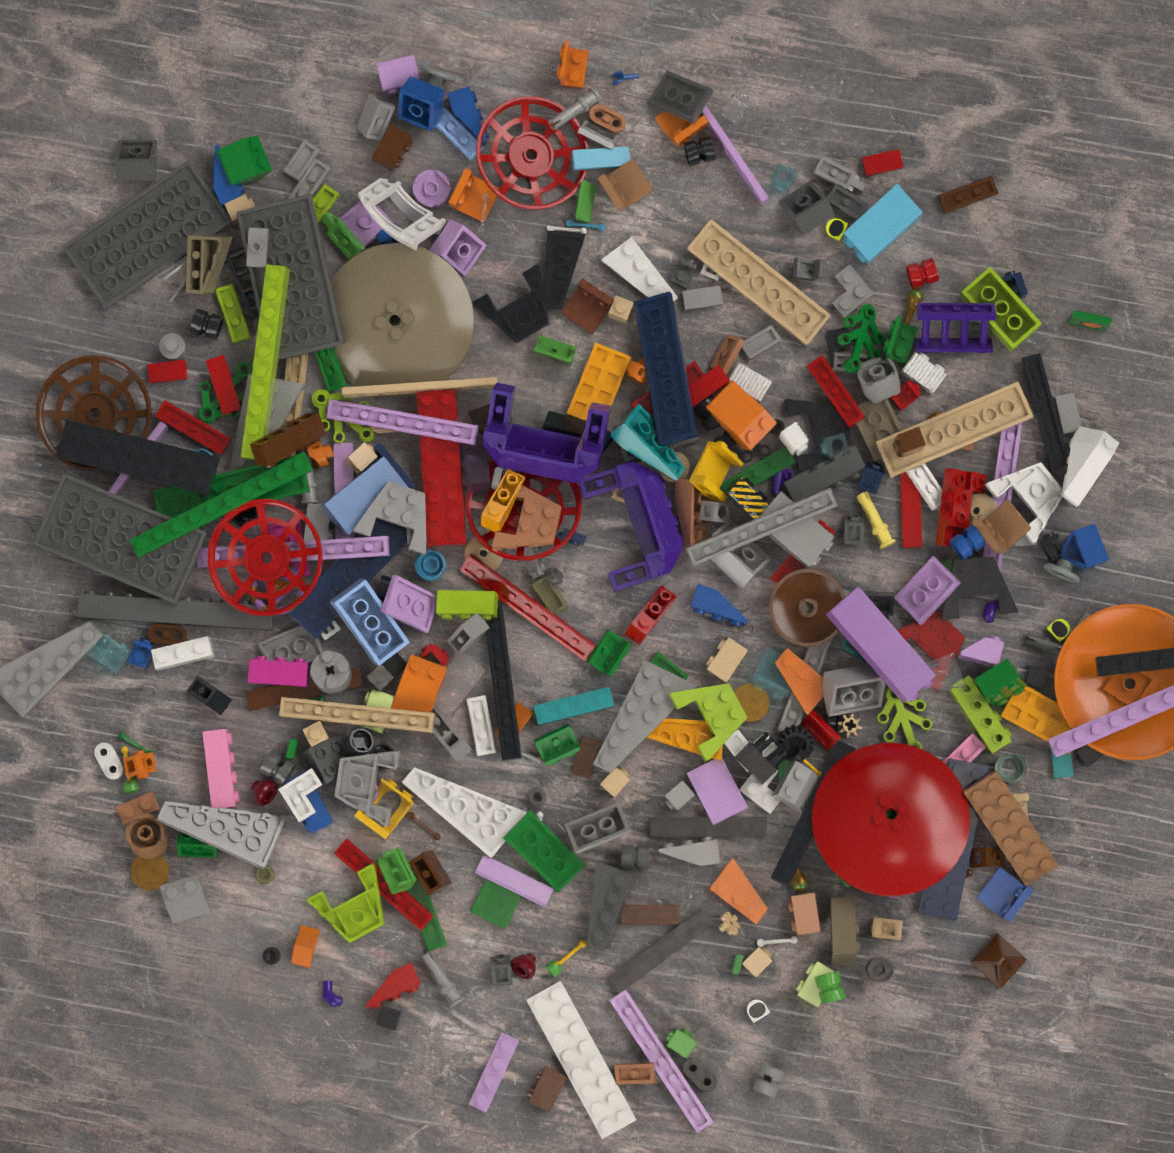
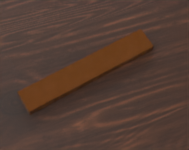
[246,667,364,711]

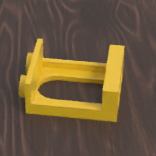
[354,778,414,840]

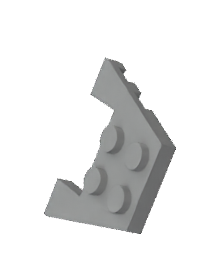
[353,481,426,555]
[335,750,401,826]

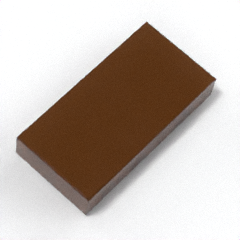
[571,736,601,779]

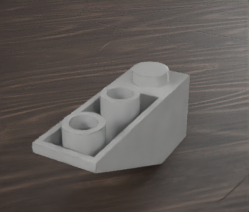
[658,837,720,866]

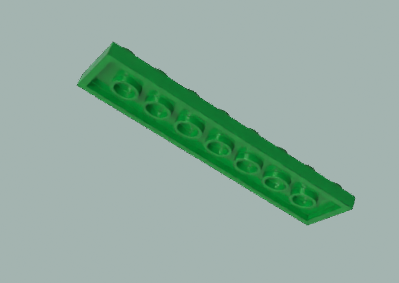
[153,454,310,518]

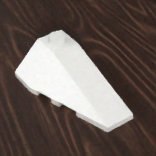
[1062,426,1119,507]

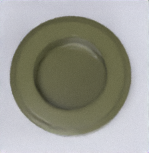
[255,865,275,884]

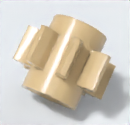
[838,713,862,738]

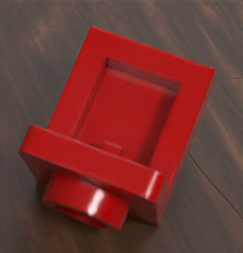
[890,380,921,411]
[420,643,450,667]

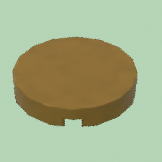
[734,683,770,722]
[130,855,170,891]

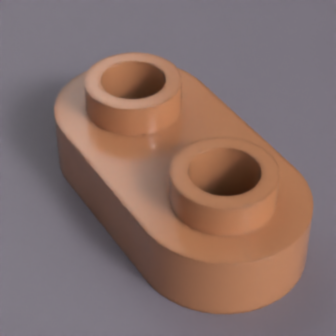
[589,104,626,134]

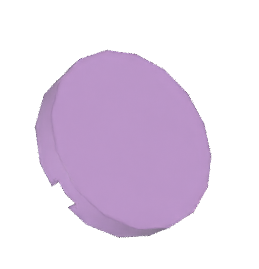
[412,170,451,208]

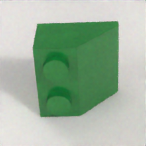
[216,135,272,186]

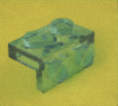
[85,632,130,676]

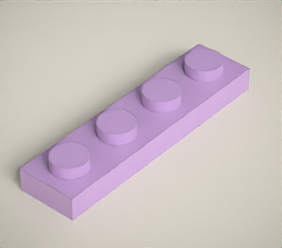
[469,1032,519,1113]

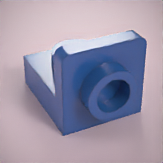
[128,638,155,669]

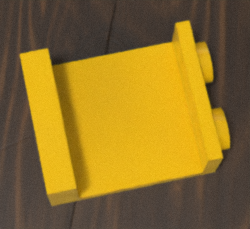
[689,441,744,503]

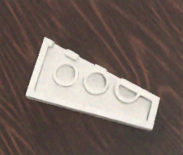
[601,237,678,302]

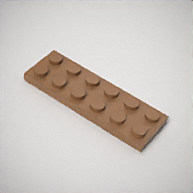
[963,770,1059,886]

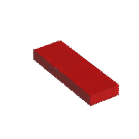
[205,354,242,416]

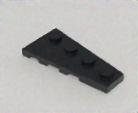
[544,232,586,310]

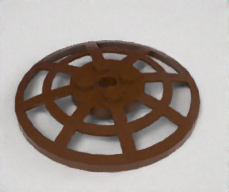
[36,355,152,471]

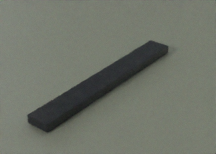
[486,605,522,761]
[771,740,856,887]

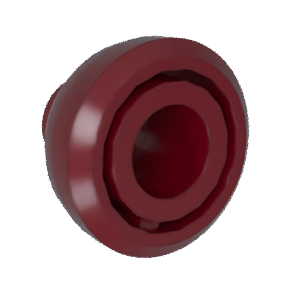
[251,780,278,806]
[510,953,536,979]

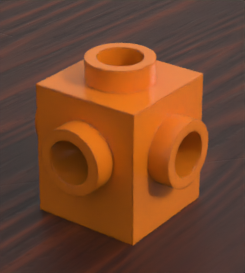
[123,750,157,779]

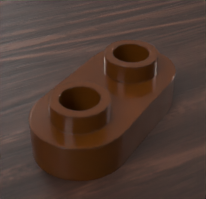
[148,624,187,645]

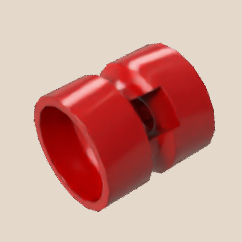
[906,258,939,289]

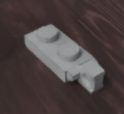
[813,156,866,193]

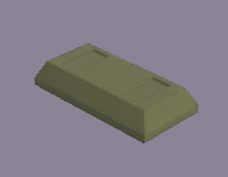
[531,575,568,615]

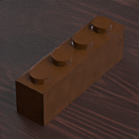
[250,413,326,468]

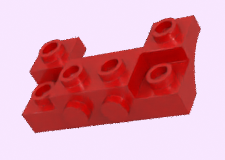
[936,468,986,551]

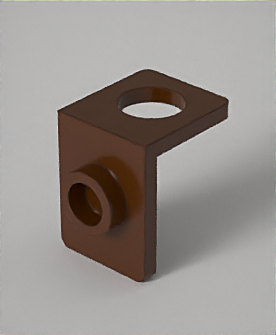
[970,847,1005,868]

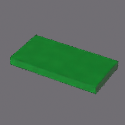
[502,810,585,893]

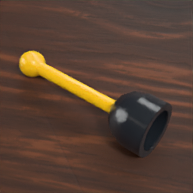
[788,745,822,777]

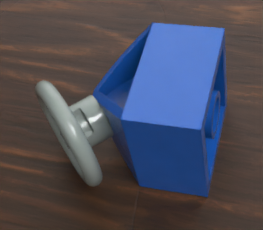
[398,64,455,132]
[1043,523,1109,583]

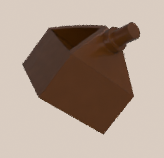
[969,933,1027,989]

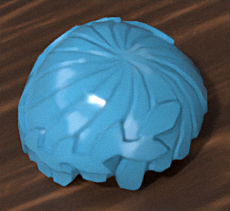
[414,550,446,581]

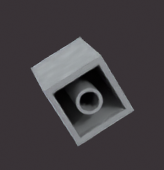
[759,492,834,568]

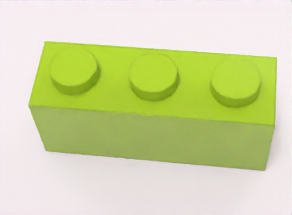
[436,590,498,621]

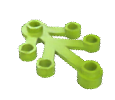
[312,389,375,443]
[877,687,932,749]

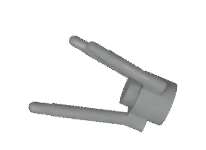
[154,255,187,303]

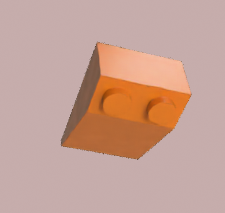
[705,380,777,450]
[390,654,447,713]

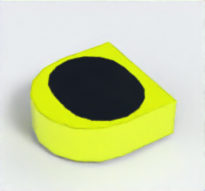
[826,218,848,242]
[1046,619,1070,643]

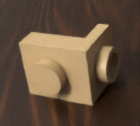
[871,917,903,940]

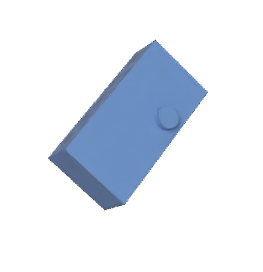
[320,456,408,536]

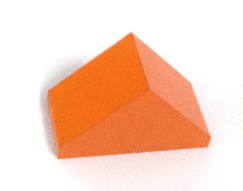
[291,925,320,968]

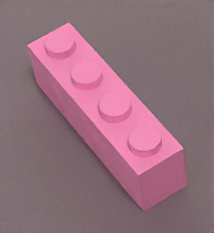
[203,729,240,809]

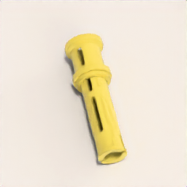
[856,491,896,550]

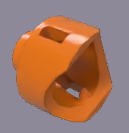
[626,358,648,384]
[306,441,334,470]

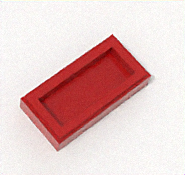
[861,149,904,177]
[147,360,188,384]
[801,710,841,751]

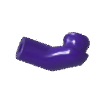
[771,469,793,494]
[982,599,999,623]
[323,981,343,1007]

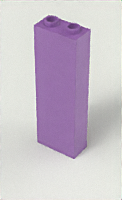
[826,586,936,703]

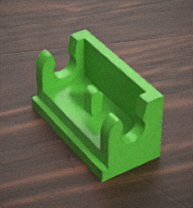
[534,336,577,365]
[376,847,416,895]

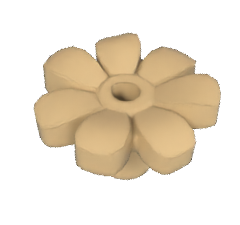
[719,912,741,936]

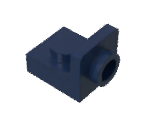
[1002,271,1028,299]
[858,462,884,494]
[557,528,586,549]

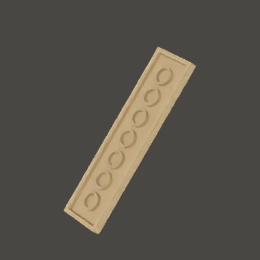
[687,219,831,346]
[875,382,1034,478]

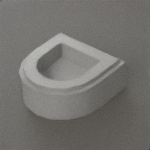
[492,467,504,490]

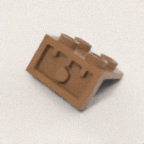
[598,159,653,212]
[972,500,1031,554]

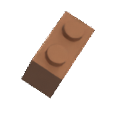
[787,893,821,935]

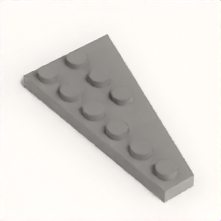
[229,374,305,472]
[0,621,105,717]
[593,660,697,773]
[156,801,287,869]

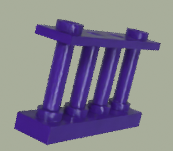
[914,303,996,353]

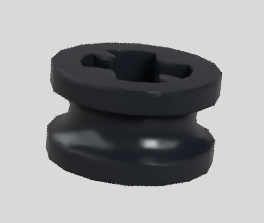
[262,947,281,965]

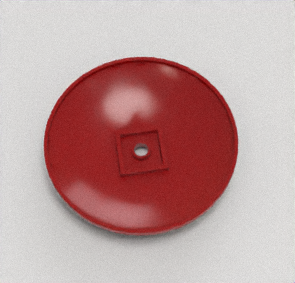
[812,743,970,897]

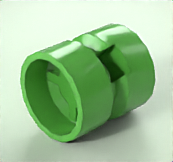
[814,971,846,1004]

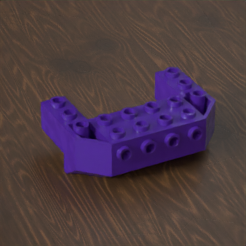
[483,382,611,483]
[578,462,685,592]

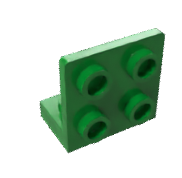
[882,316,918,365]
[177,831,218,858]

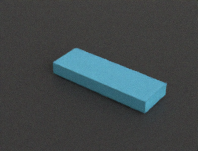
[572,147,630,170]

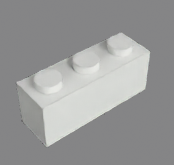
[151,636,215,671]

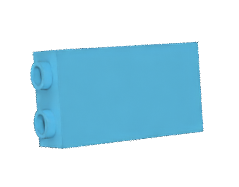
[842,184,923,265]

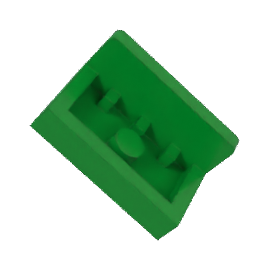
[586,629,631,677]
[534,724,581,766]

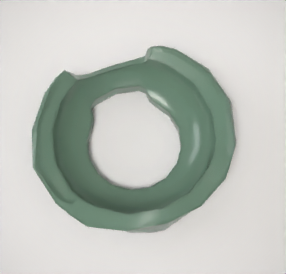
[994,754,1027,783]

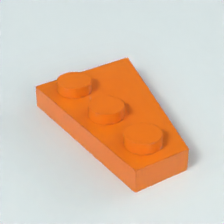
[774,648,823,715]
[709,858,768,924]

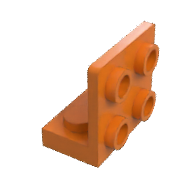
[557,40,589,89]
[655,111,709,149]
[449,168,500,223]

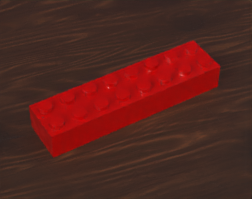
[417,389,467,548]

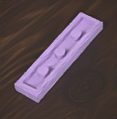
[475,855,554,907]

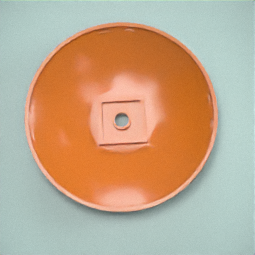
[1054,604,1174,760]

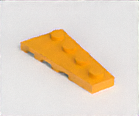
[646,718,723,762]

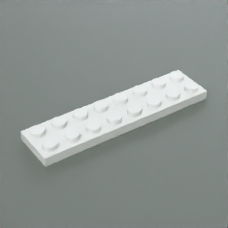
[526,981,637,1139]

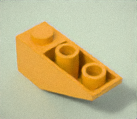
[481,469,525,532]

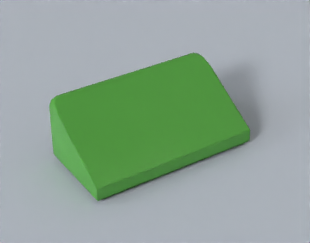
[575,180,596,223]

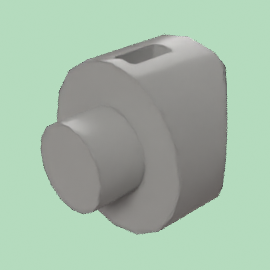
[159,333,187,361]

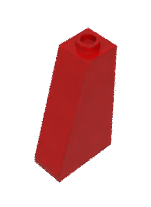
[689,365,730,408]

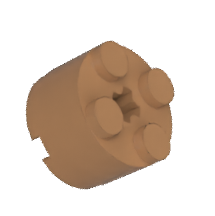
[125,814,168,859]

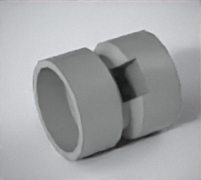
[752,1063,785,1098]

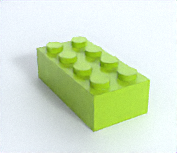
[959,267,1042,353]

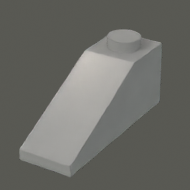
[431,705,472,762]

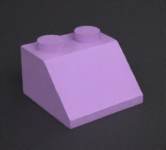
[377,55,420,96]
[429,219,487,276]
[957,635,1004,667]

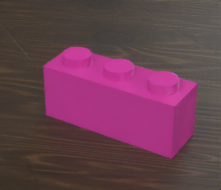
[248,656,310,687]

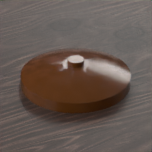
[769,569,845,647]

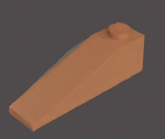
[675,477,712,557]

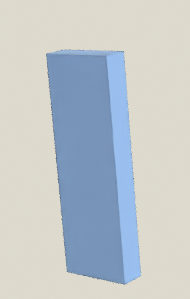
[436,107,484,161]

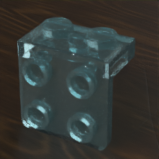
[751,648,791,700]

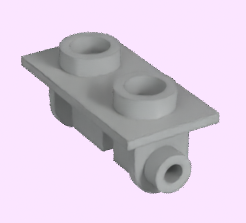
[524,546,548,579]

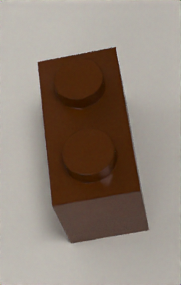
[372,124,413,172]
[892,427,926,458]
[408,850,452,896]
[527,1066,567,1113]

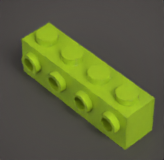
[948,676,1012,755]

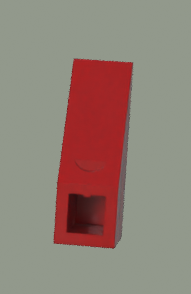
[624,585,677,645]
[365,962,422,1010]

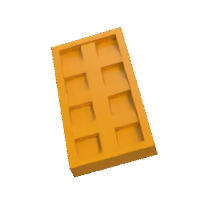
[566,343,631,421]
[1000,686,1071,754]

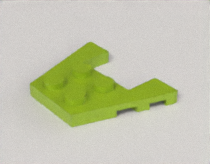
[669,683,748,762]
[306,864,385,943]

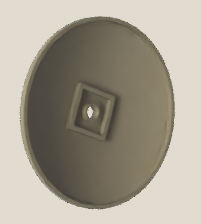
[331,243,474,398]

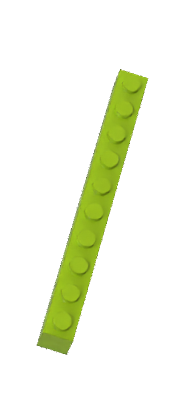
[241,264,290,460]

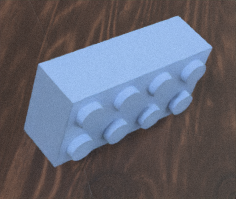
[329,578,410,666]

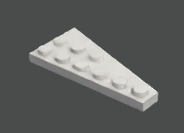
[402,767,527,858]

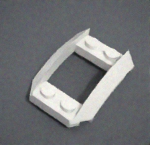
[358,178,446,251]

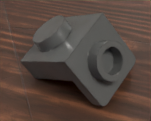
[793,257,824,281]

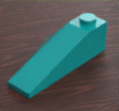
[610,404,685,480]

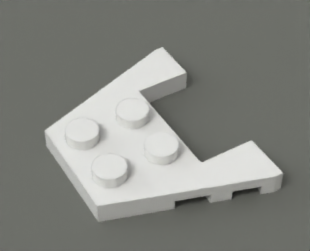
[985,463,1062,544]

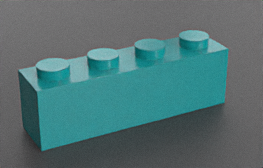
[534,687,614,726]

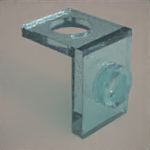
[771,164,797,192]
[820,433,849,458]

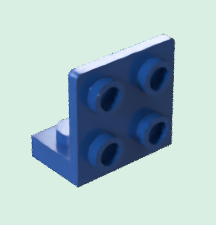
[977,868,1033,922]

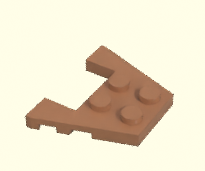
[492,486,562,551]

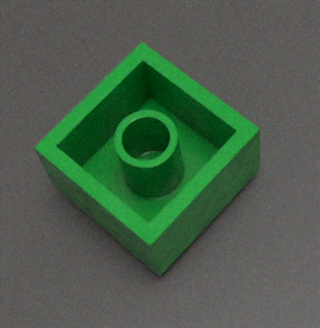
[974,658,1027,707]

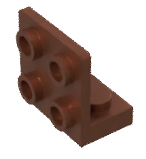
[561,278,614,334]

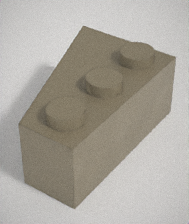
[186,234,233,295]
[830,897,860,966]

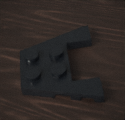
[473,264,550,343]
[784,399,853,474]
[941,556,1018,620]

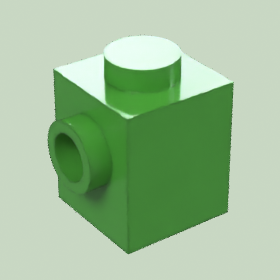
[665,1028,697,1059]

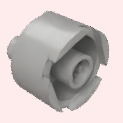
[857,357,901,403]
[310,651,352,694]

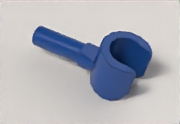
[611,71,639,86]

